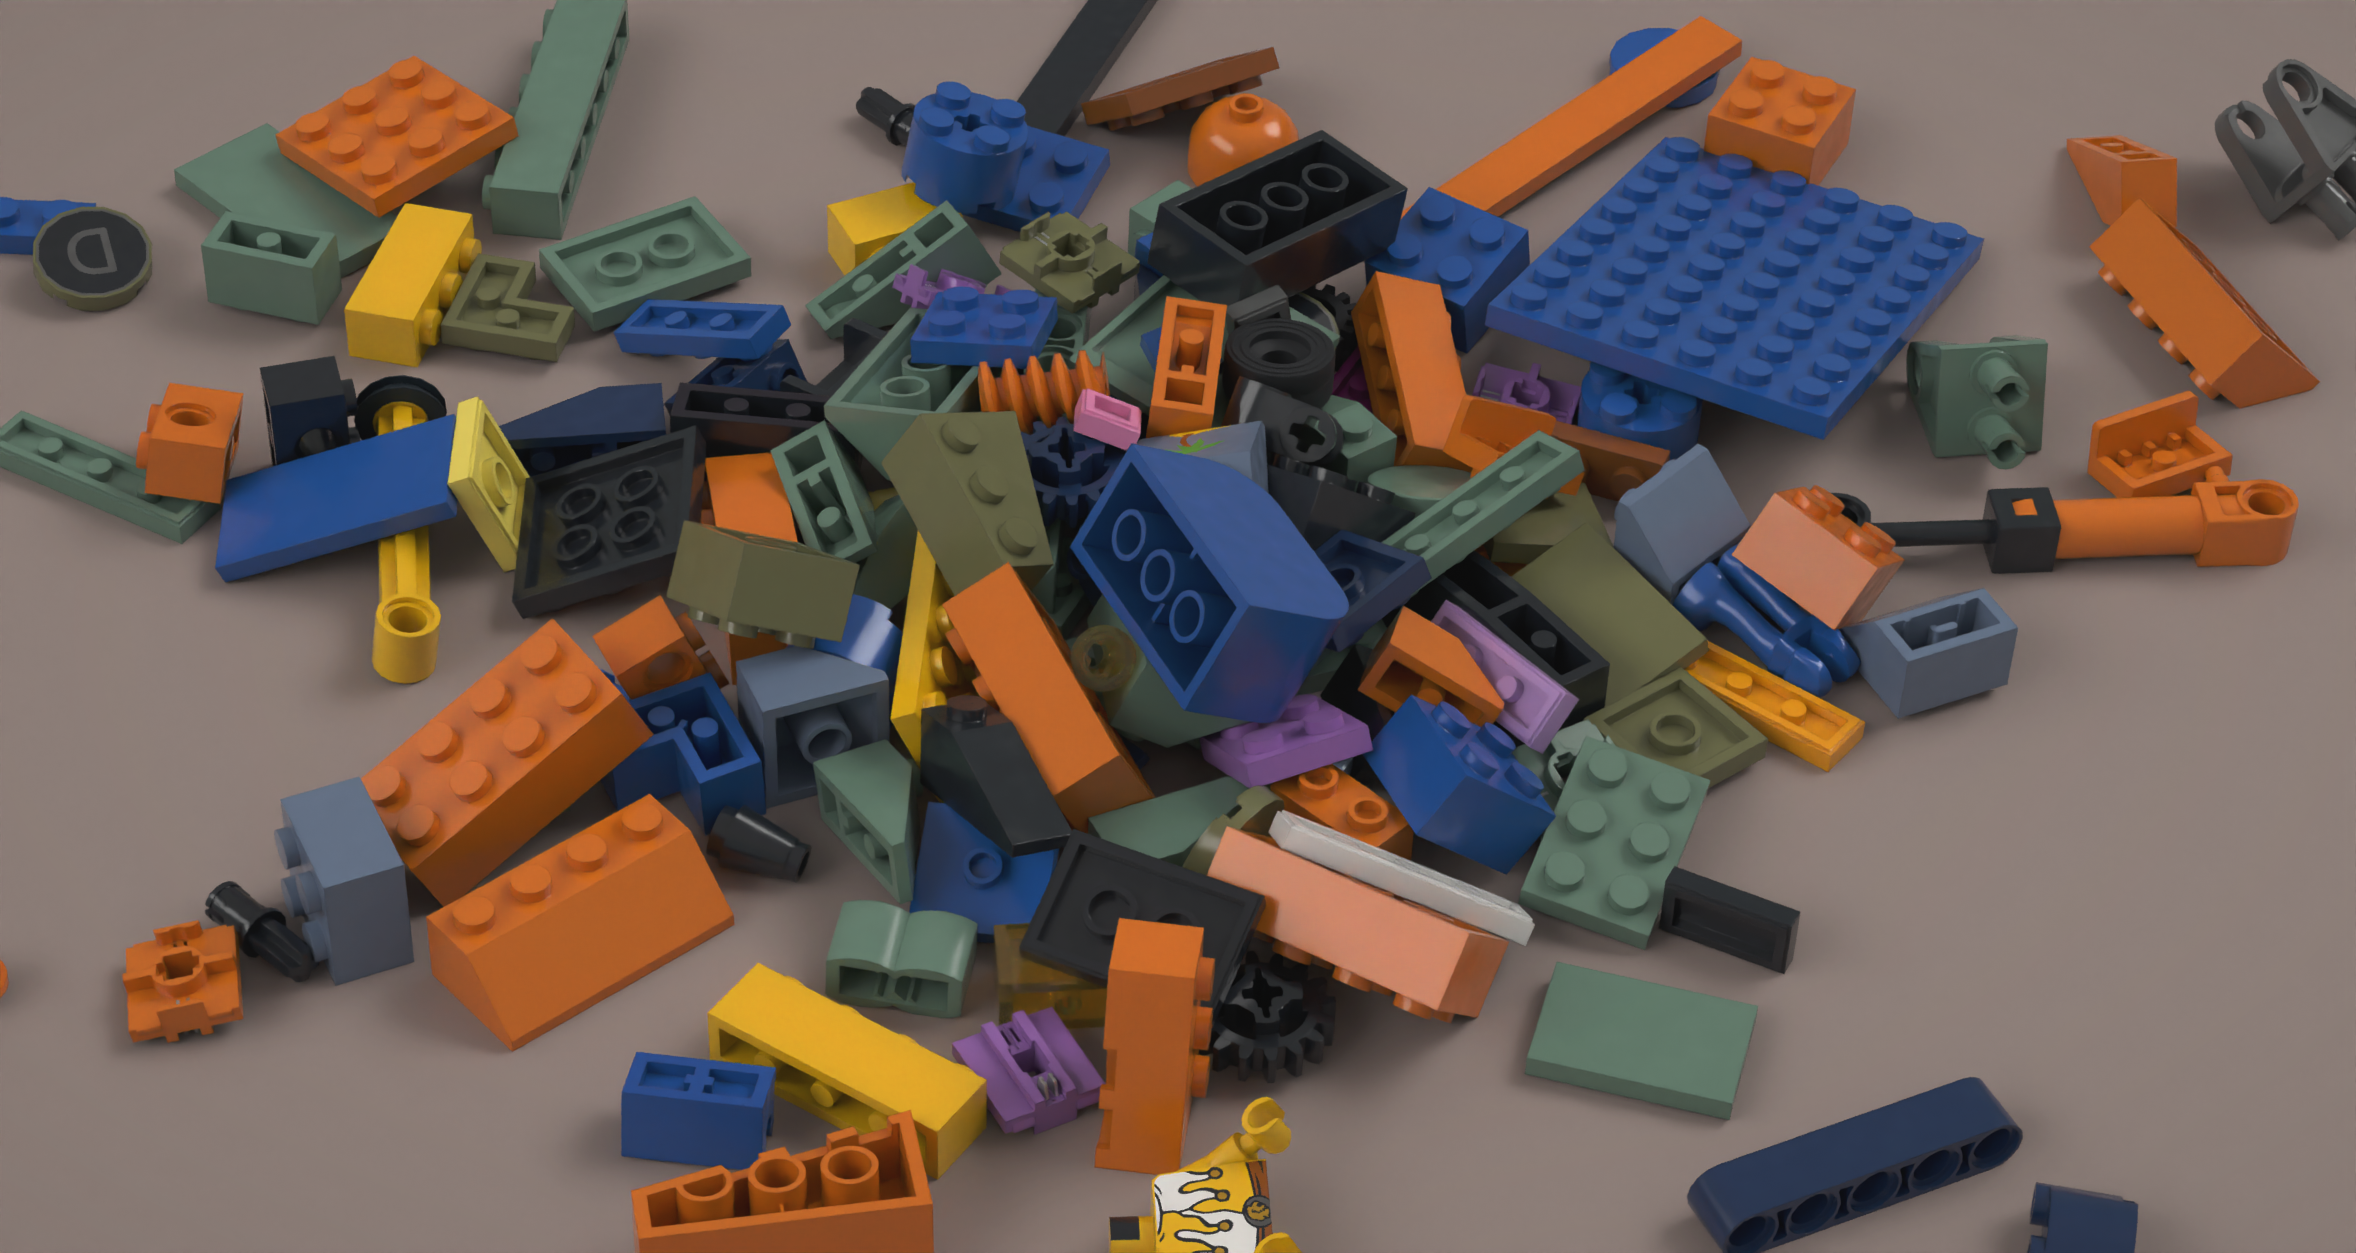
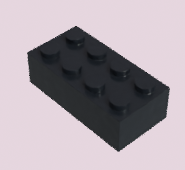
[1147,130,1408,306]

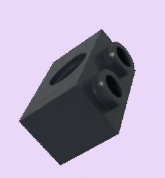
[260,356,361,467]

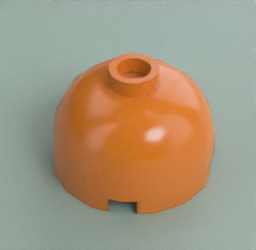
[1188,93,1299,186]

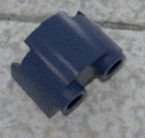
[2027,1182,2138,1253]

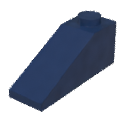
[499,383,666,477]

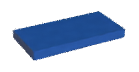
[215,414,458,583]

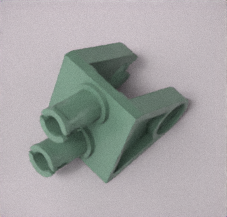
[1906,335,2048,470]

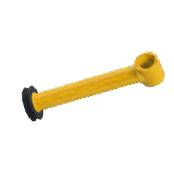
[354,375,447,684]

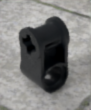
[1220,376,1345,467]

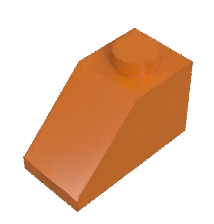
[1357,606,1505,727]

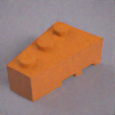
[1094,918,1215,1175]

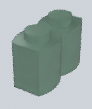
[825,900,978,1018]

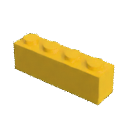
[707,963,987,1180]

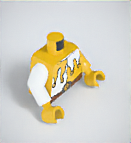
[1109,1097,1302,1253]

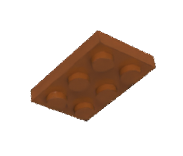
[1081,47,1279,131]

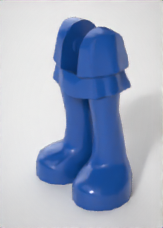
[1673,545,1860,698]

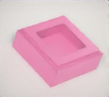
[1073,388,1142,451]

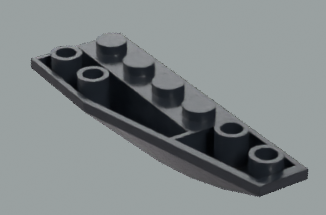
[1382,551,1610,747]

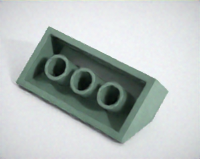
[824,308,1024,480]

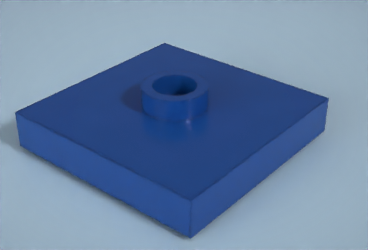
[909,802,1059,946]

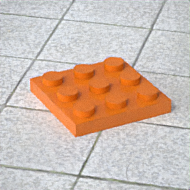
[275,56,519,218]

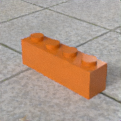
[1351,271,1473,473]

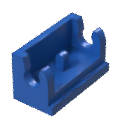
[621,1052,776,1170]

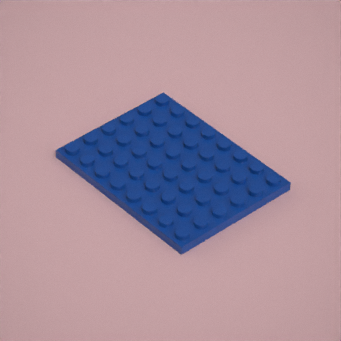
[1485,137,1984,440]

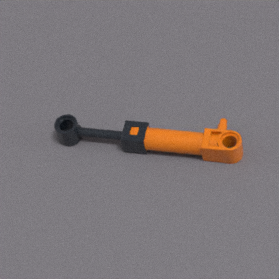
[1831,466,2299,574]

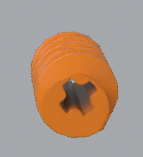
[978,350,1110,435]

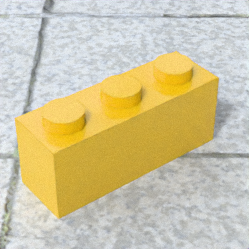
[344,203,482,368]

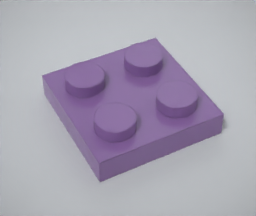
[1199,694,1373,788]

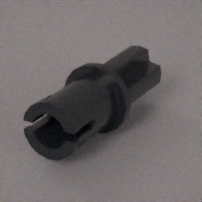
[856,87,916,146]
[205,881,319,982]

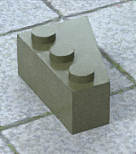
[881,411,1054,596]

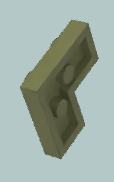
[441,253,575,362]

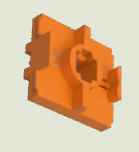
[122,920,243,1043]

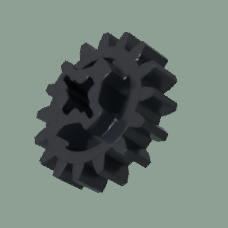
[1198,951,1336,1083]

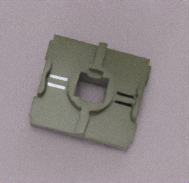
[999,212,1140,314]

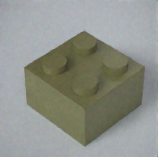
[666,520,860,649]

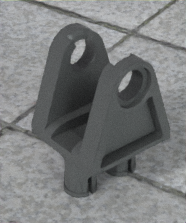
[2215,59,2356,241]

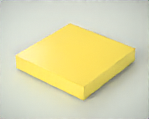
[447,396,530,573]

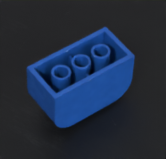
[1070,443,1349,723]

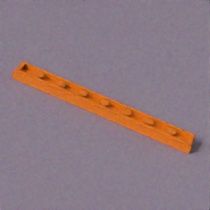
[1401,16,1742,219]

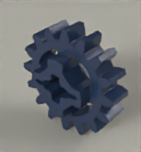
[1021,417,1127,528]

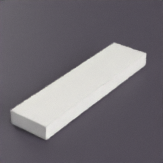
[1268,810,1535,946]

